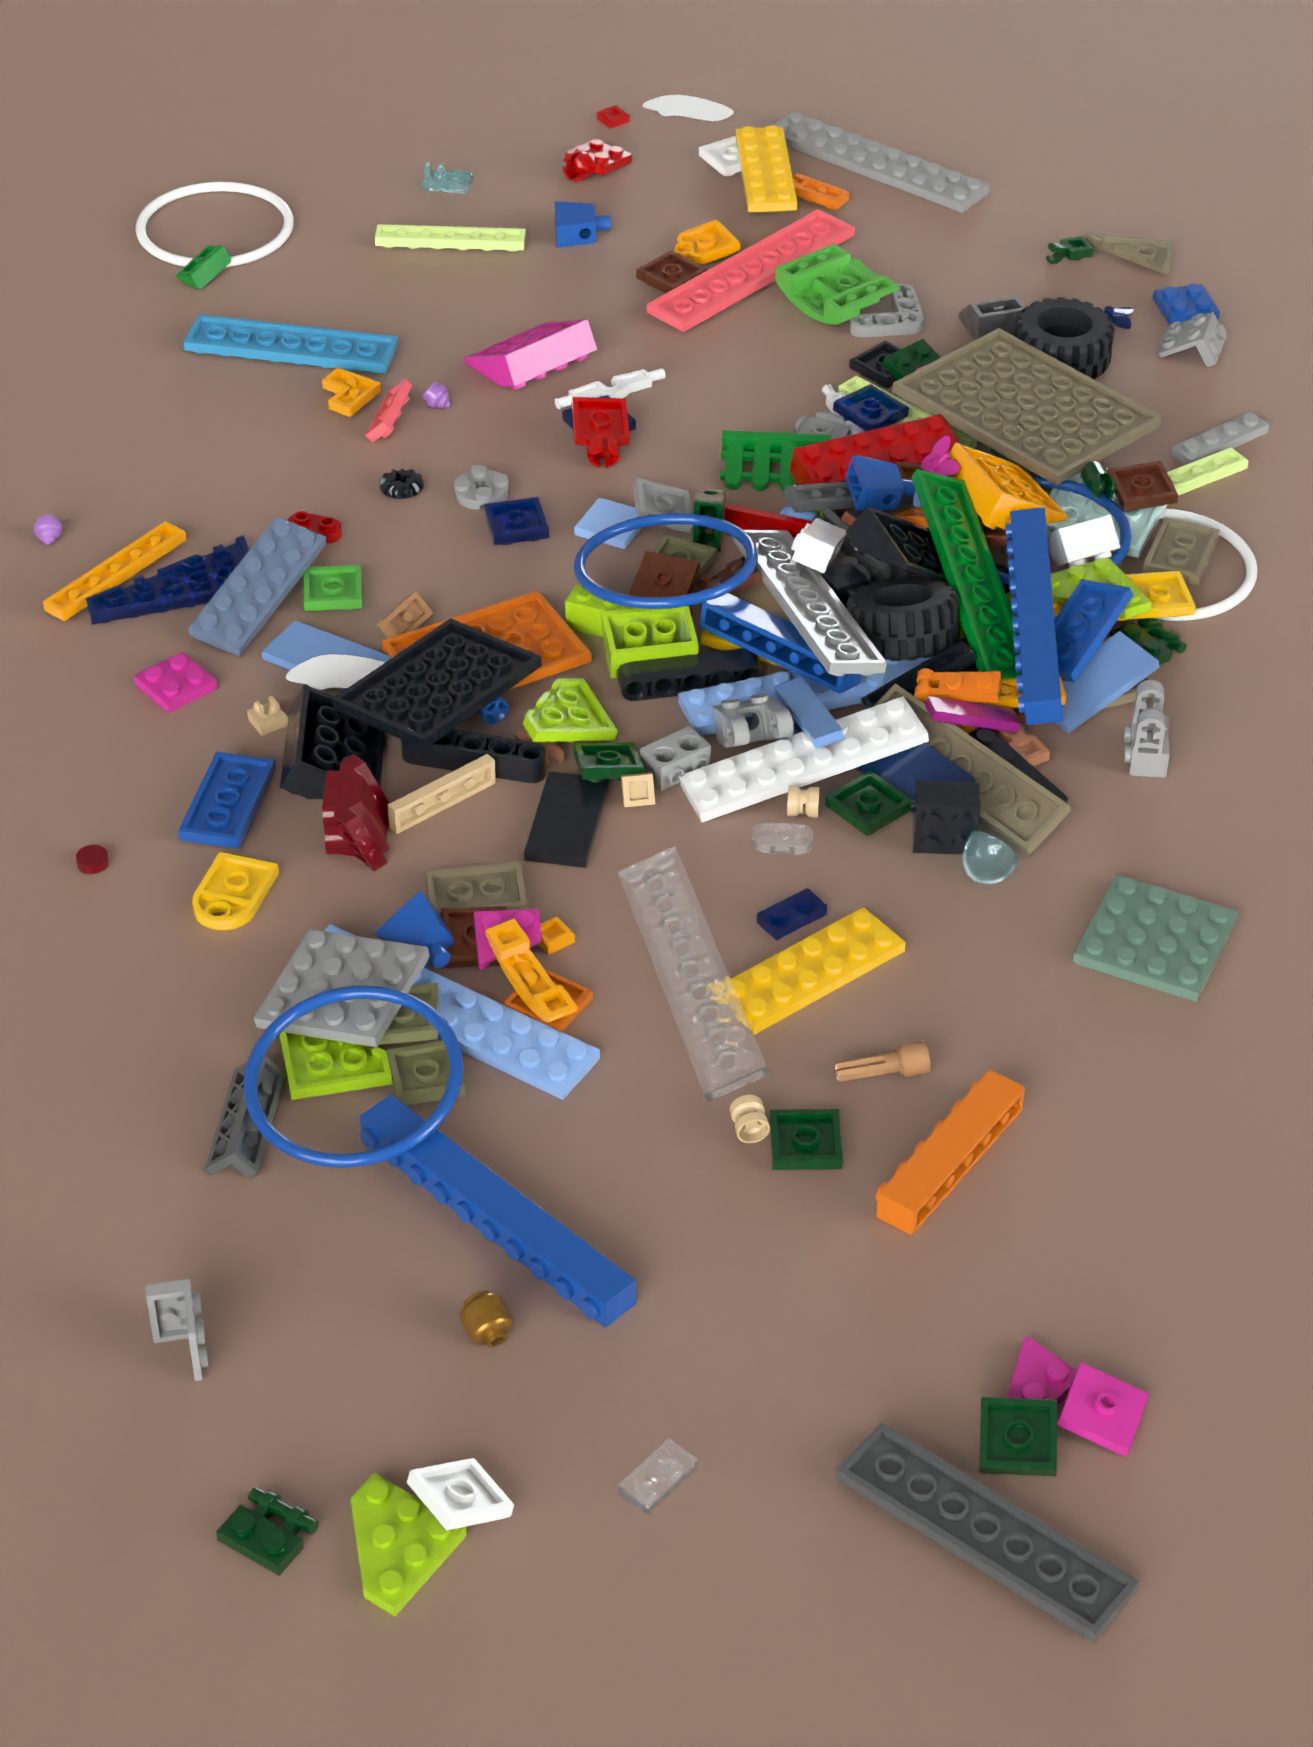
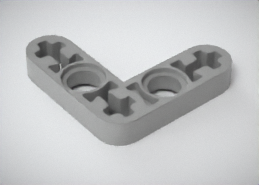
[850,284,924,338]

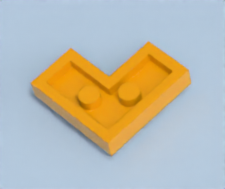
[322,367,381,417]

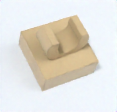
[247,696,288,736]
[621,772,655,807]

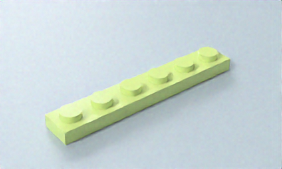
[375,224,526,252]

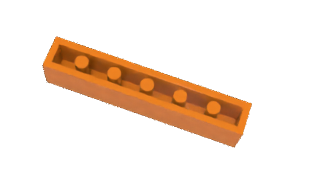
[875,1070,1025,1236]

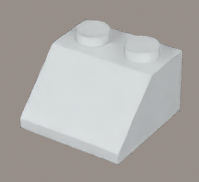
[1047,514,1120,568]

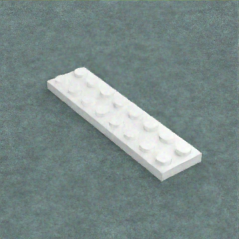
[678,696,929,822]

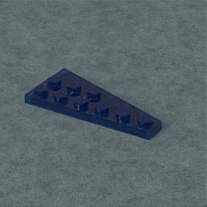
[86,535,249,625]

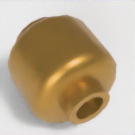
[460,1290,514,1347]

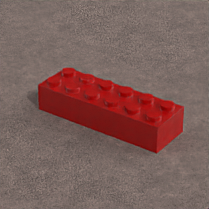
[790,414,960,485]

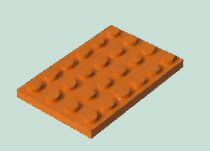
[381,590,592,690]

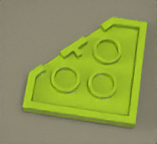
[1051,557,1151,619]
[523,678,618,743]
[279,1032,393,1100]
[350,1472,467,1616]

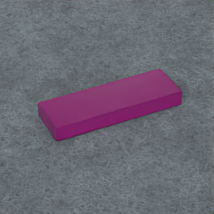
[925,696,1020,733]

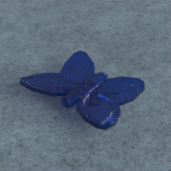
[1103,306,1133,329]

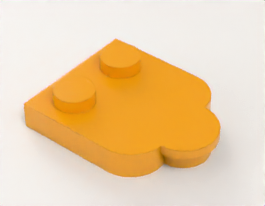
[673,219,741,265]

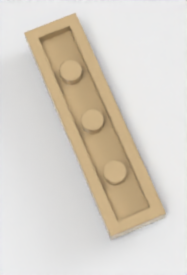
[388,754,496,834]

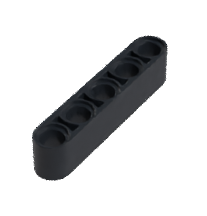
[616,648,764,701]
[401,729,546,783]

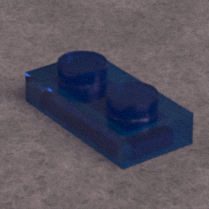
[757,888,827,940]

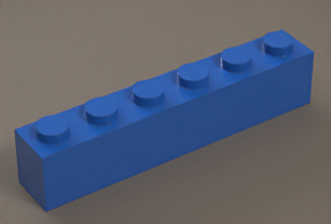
[699,593,862,694]

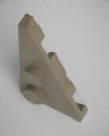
[1085,232,1173,274]

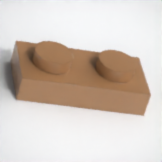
[377,590,433,638]

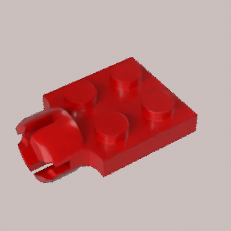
[562,139,632,182]
[571,397,630,468]

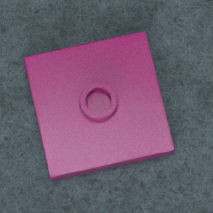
[1057,1362,1149,1457]

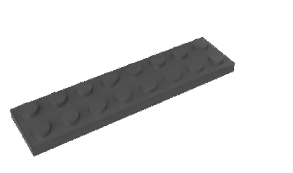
[836,1422,1139,1643]

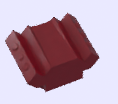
[322,755,390,871]

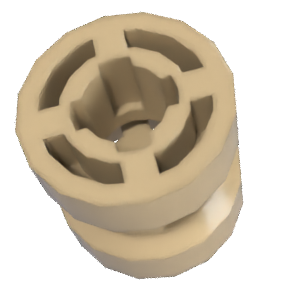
[787,785,820,818]
[730,1095,770,1143]

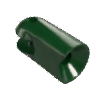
[1081,461,1116,499]

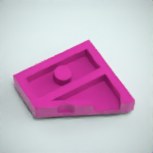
[473,909,542,970]
[1007,1336,1076,1406]

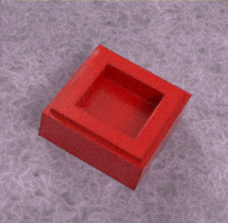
[597,105,630,129]

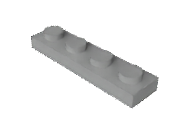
[1171,411,1269,465]

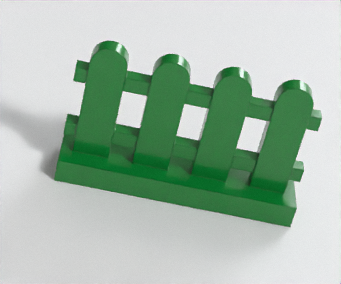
[720,430,831,491]

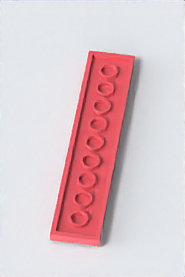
[647,209,855,332]

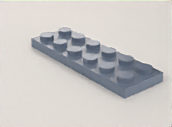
[188,516,326,657]

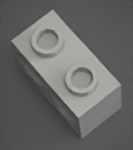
[640,726,711,791]

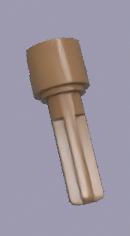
[834,1040,931,1082]

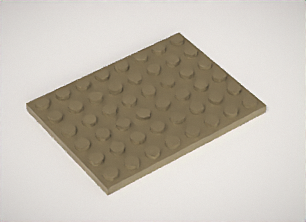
[892,328,1162,486]

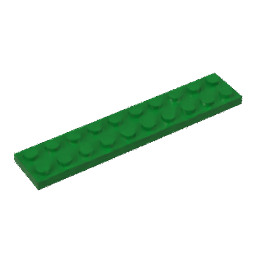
[911,469,1022,679]

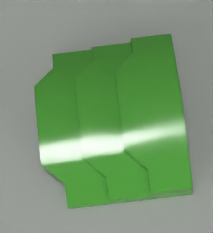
[775,243,900,325]

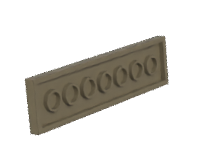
[873,683,1071,855]

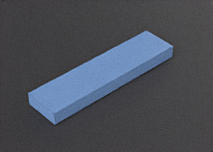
[774,676,844,748]

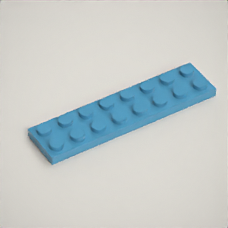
[183,314,399,374]

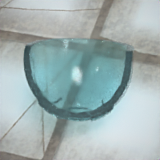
[962,831,1019,884]

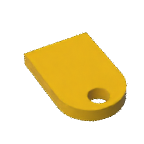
[192,852,279,930]

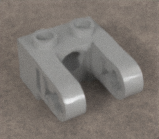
[1123,680,1169,778]
[713,693,794,748]

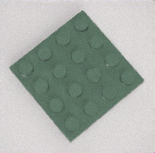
[1072,874,1238,1002]

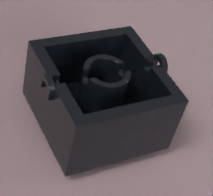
[911,781,981,855]

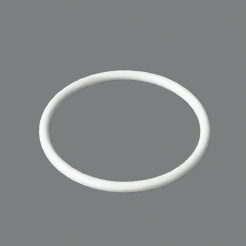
[136,182,294,268]
[1085,509,1258,621]

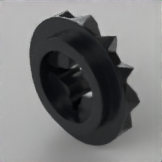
[379,468,424,499]

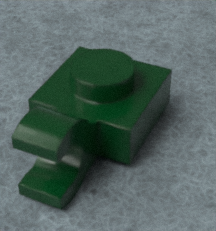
[1046,236,1093,264]

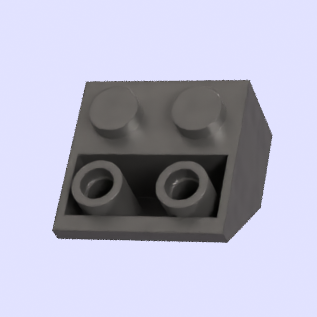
[958,296,1026,340]

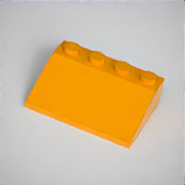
[949,442,1068,530]

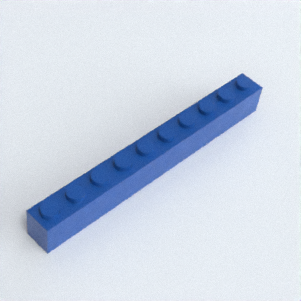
[1006,507,1063,725]
[360,1094,636,1328]

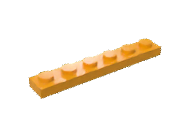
[43,521,187,621]

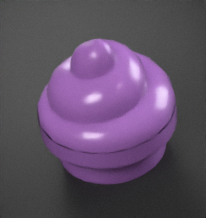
[422,382,450,409]
[34,515,62,545]

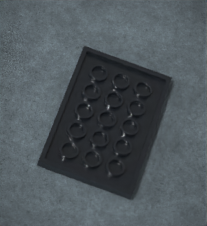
[332,618,542,750]

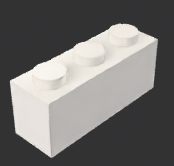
[791,518,847,573]

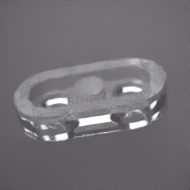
[751,822,814,855]

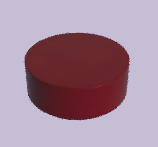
[76,845,109,874]

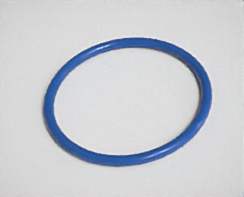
[997,477,1132,586]
[574,513,758,609]
[244,985,463,1168]

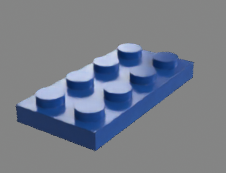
[1054,579,1134,683]
[178,752,276,849]

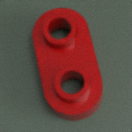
[288,511,342,544]

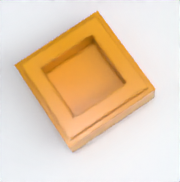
[538,916,575,955]

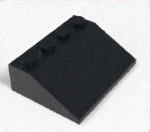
[846,507,948,584]
[280,684,385,799]

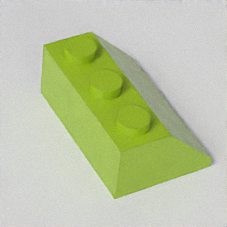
[565,585,632,637]
[601,606,699,679]

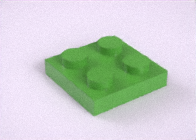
[304,565,362,612]

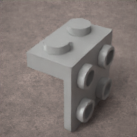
[1157,312,1227,367]
[145,1279,208,1381]

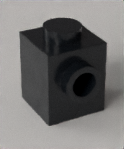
[822,563,868,608]

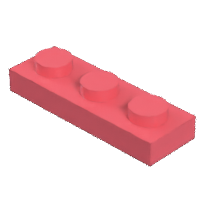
[365,378,413,443]

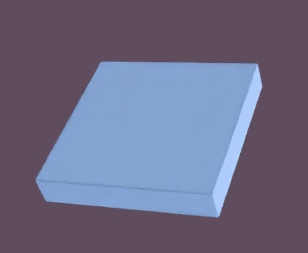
[575,497,642,549]

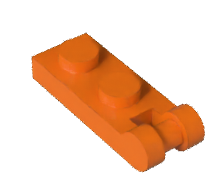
[792,173,850,210]
[914,668,1002,703]

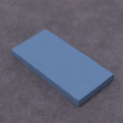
[262,620,391,690]
[1054,631,1160,734]

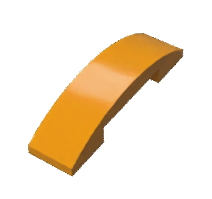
[485,919,577,1023]

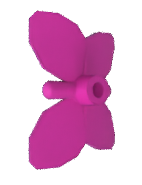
[921,436,960,477]

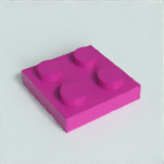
[134,652,218,713]

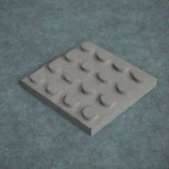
[254,929,430,1047]

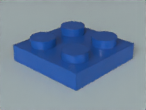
[1153,284,1220,324]

